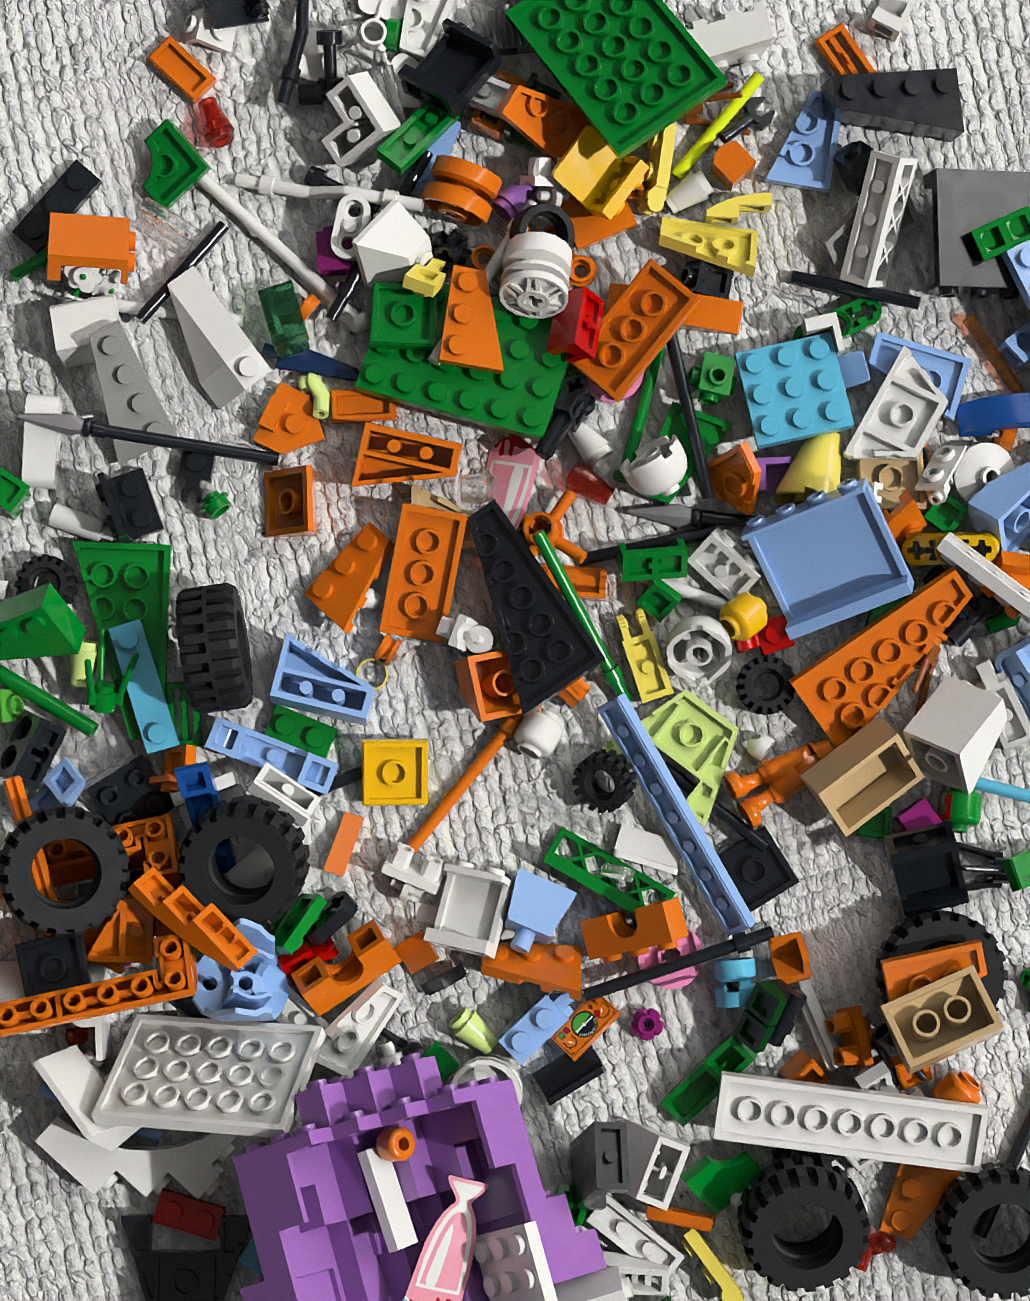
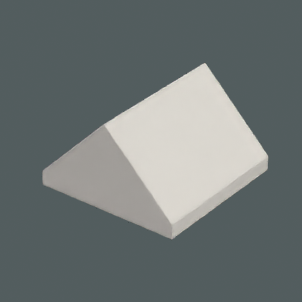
[49,294,123,368]

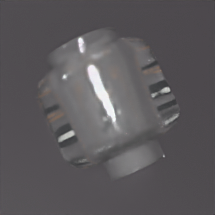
[448,467,497,510]

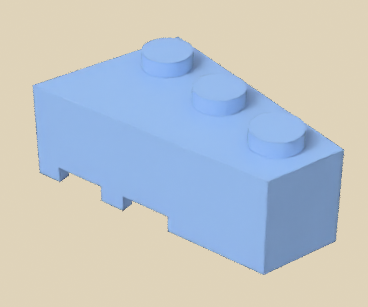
[270,632,375,726]

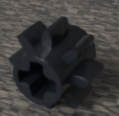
[431,229,472,271]

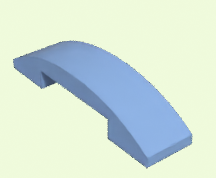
[204,716,340,795]

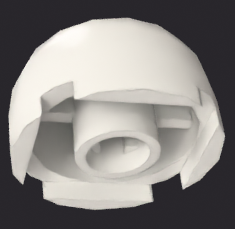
[620,435,688,497]
[666,615,732,681]

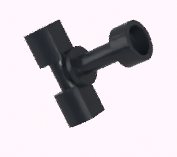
[298,30,344,105]
[921,565,1001,647]

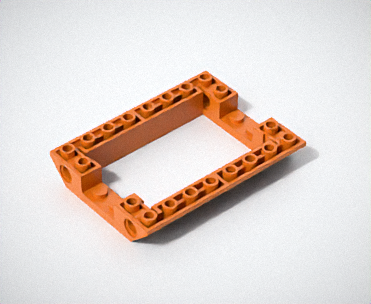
[0,813,198,1038]

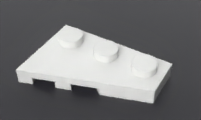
[316,979,404,1078]

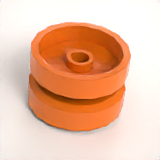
[420,155,503,227]

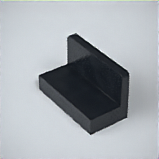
[532,1045,606,1106]

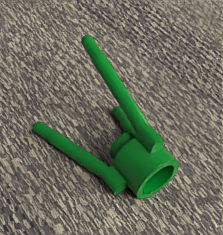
[84,628,139,714]

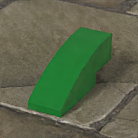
[660,1029,758,1127]

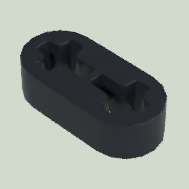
[303,891,358,947]

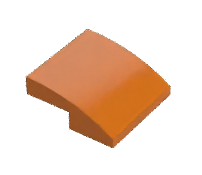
[560,190,637,252]

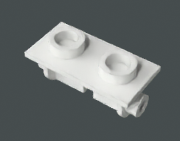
[914,445,967,505]

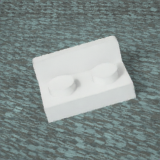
[688,527,764,600]

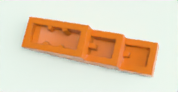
[605,283,744,335]
[127,866,258,972]

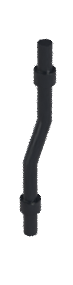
[276,0,309,107]

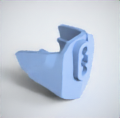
[192,918,289,1022]

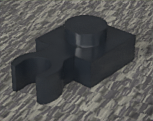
[178,451,216,504]

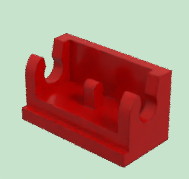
[547,286,605,362]

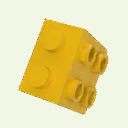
[551,125,650,220]

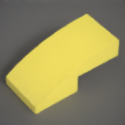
[704,193,772,225]

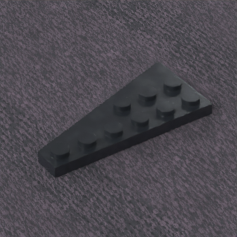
[468,499,606,717]

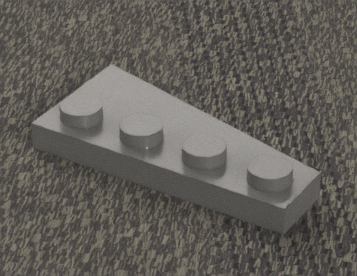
[89,320,177,465]

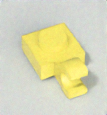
[402,258,447,298]

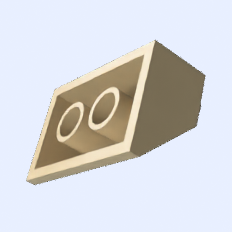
[880,965,1004,1075]

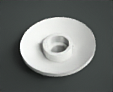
[953,442,1015,503]

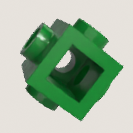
[687,351,737,405]

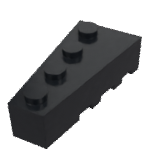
[820,68,964,142]

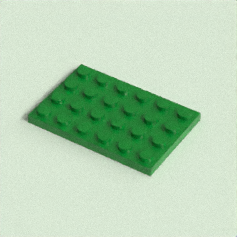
[505,0,727,160]
[355,281,569,441]

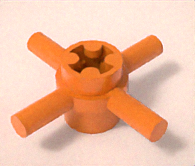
[520,488,587,564]

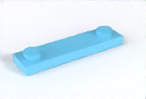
[108,619,180,755]

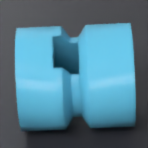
[712,957,756,1008]

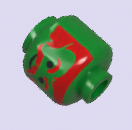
[937,787,983,833]

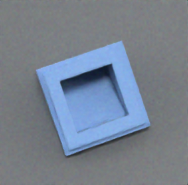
[837,350,870,390]

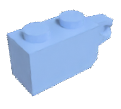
[498,990,574,1065]

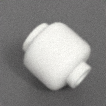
[514,709,563,760]

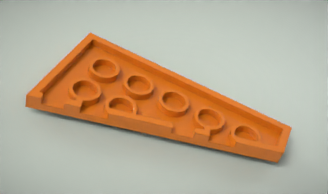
[789,567,973,748]

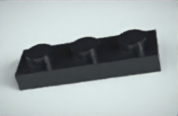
[12,159,102,254]

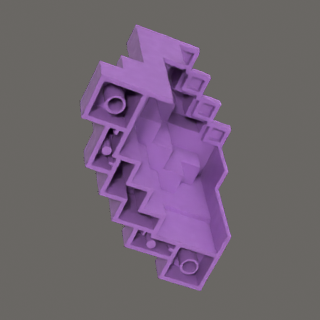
[233,1053,607,1301]

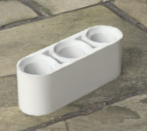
[22,393,62,489]

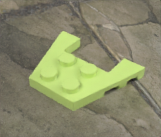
[602,689,739,827]

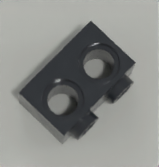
[0,709,67,790]

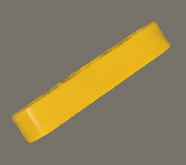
[902,532,1000,565]

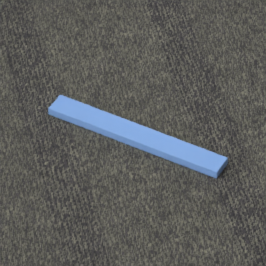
[597,693,756,937]

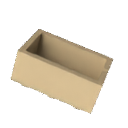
[800,716,924,837]

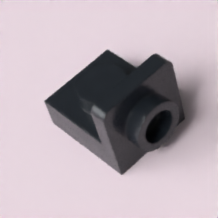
[679,260,734,299]

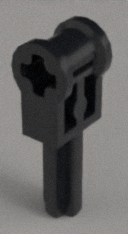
[535,374,596,461]

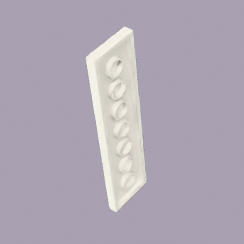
[712,1071,989,1173]

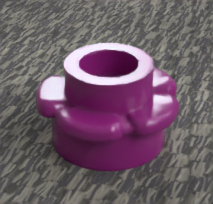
[631,1008,663,1041]

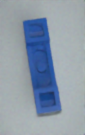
[956,393,1030,437]
[174,761,237,874]

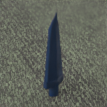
[262,338,360,382]

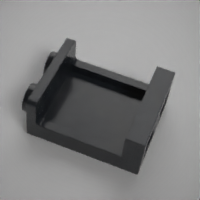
[398,18,502,120]
[885,821,970,917]
[570,1121,629,1210]

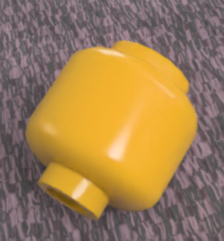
[718,592,768,641]

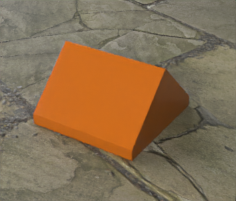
[264,465,317,538]

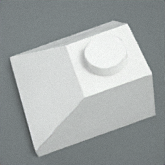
[352,199,433,287]

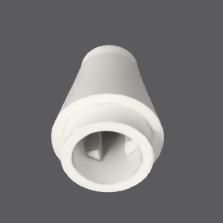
[666,170,714,214]
[567,422,613,469]

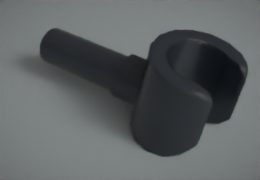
[380,1028,423,1056]

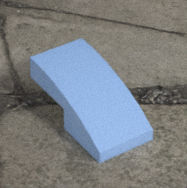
[29,757,86,811]

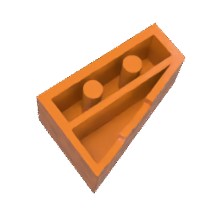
[351,422,464,487]

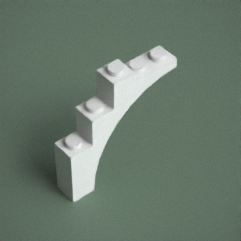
[35,1112,245,1199]

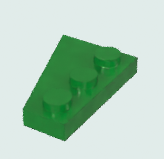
[638,401,733,505]

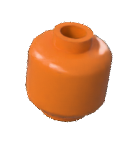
[931,1070,981,1104]

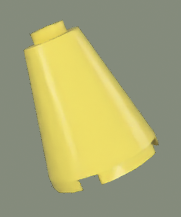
[774,432,842,507]

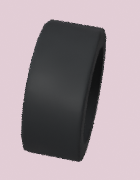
[509,203,575,250]

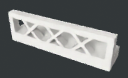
[840,150,918,288]

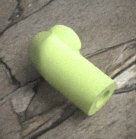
[298,373,330,419]

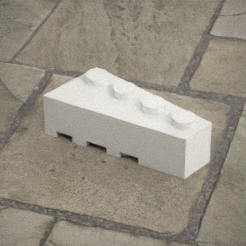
[685,0,775,72]

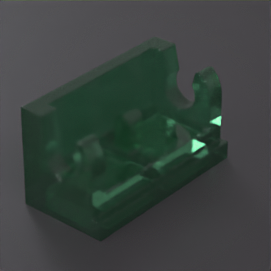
[257,280,310,361]

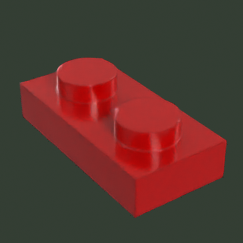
[152,1188,227,1241]

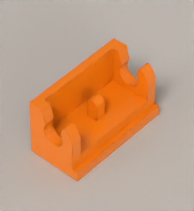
[541,564,607,602]

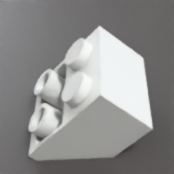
[625,1119,691,1211]

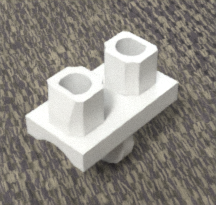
[520,157,570,207]
[436,614,495,656]
[381,843,443,902]

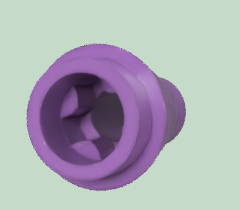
[492,174,538,222]

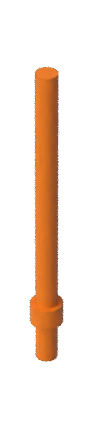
[406,713,524,857]

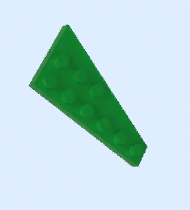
[72,541,172,741]

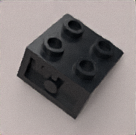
[95,467,165,543]

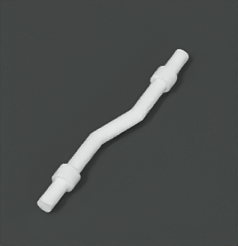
[235,173,424,212]

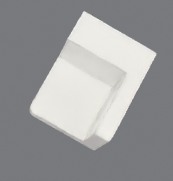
[867,0,917,42]
[801,312,845,357]

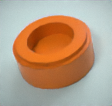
[292,294,321,327]

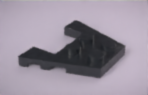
[121,1214,250,1301]

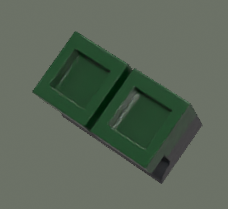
[733,979,807,1054]

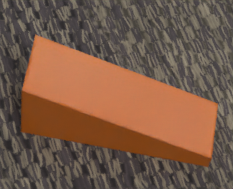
[323,811,364,877]

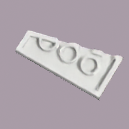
[399,0,456,60]

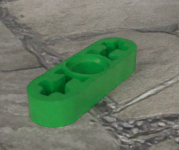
[792,298,882,340]

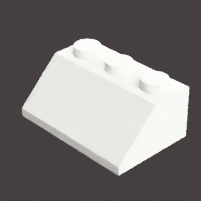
[33,1044,141,1152]

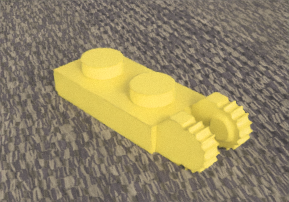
[637,123,677,216]
[616,608,674,704]
[681,1227,745,1301]

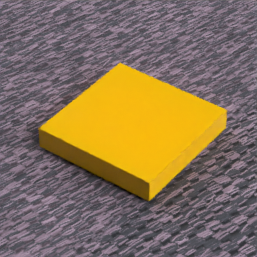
[362,738,428,806]

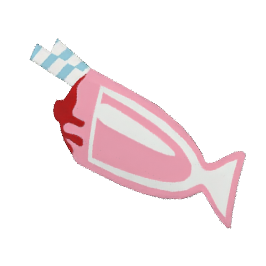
[472,424,550,568]
[403,1175,488,1301]

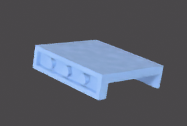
[741,477,914,640]

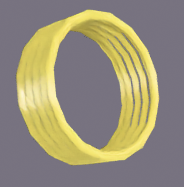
[356,658,388,690]

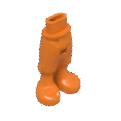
[723,738,833,829]

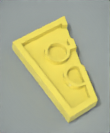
[658,216,758,278]

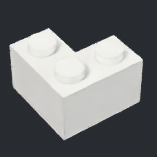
[321,71,402,168]

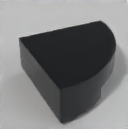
[421,964,467,996]

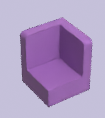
[756,457,791,495]

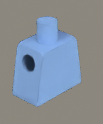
[504,868,577,954]

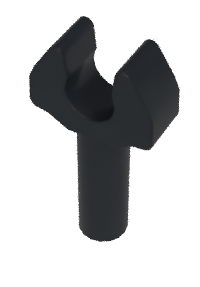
[718,97,775,144]

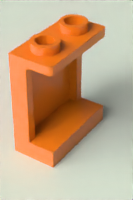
[47,212,136,284]

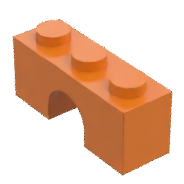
[579,897,689,963]
[291,919,402,1017]

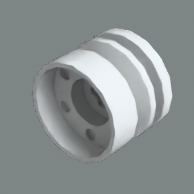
[499,232,572,319]

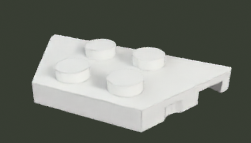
[843,346,948,461]

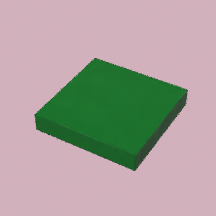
[369,282,439,351]

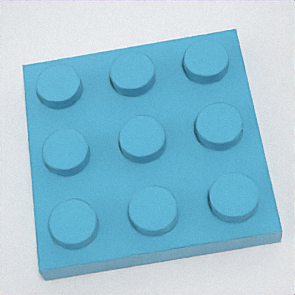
[734,332,854,449]

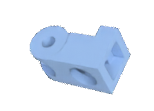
[995,320,1030,371]

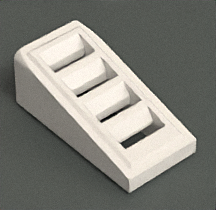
[601,1251,669,1297]

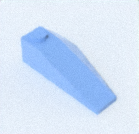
[968,461,1030,557]

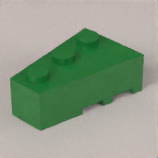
[0,582,86,661]

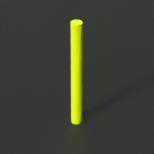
[671,71,765,180]

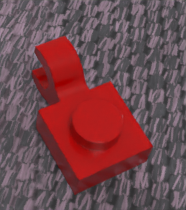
[733,615,795,656]
[277,937,339,986]

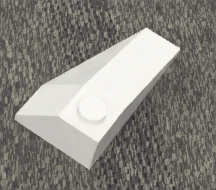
[167,265,272,410]

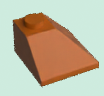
[454,649,542,722]

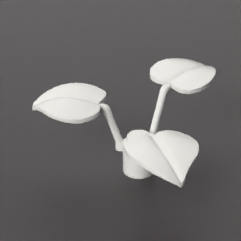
[281,0,424,109]

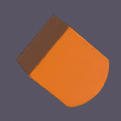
[711,141,756,191]

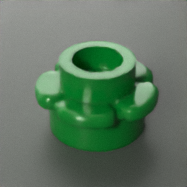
[201,490,232,520]

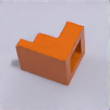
[769,931,811,984]

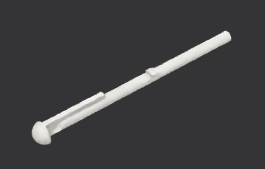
[197,174,370,332]

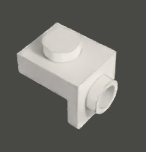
[183,8,237,54]
[855,1061,900,1094]

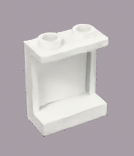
[423,860,514,959]

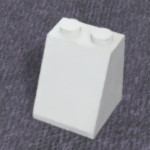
[903,675,1007,795]

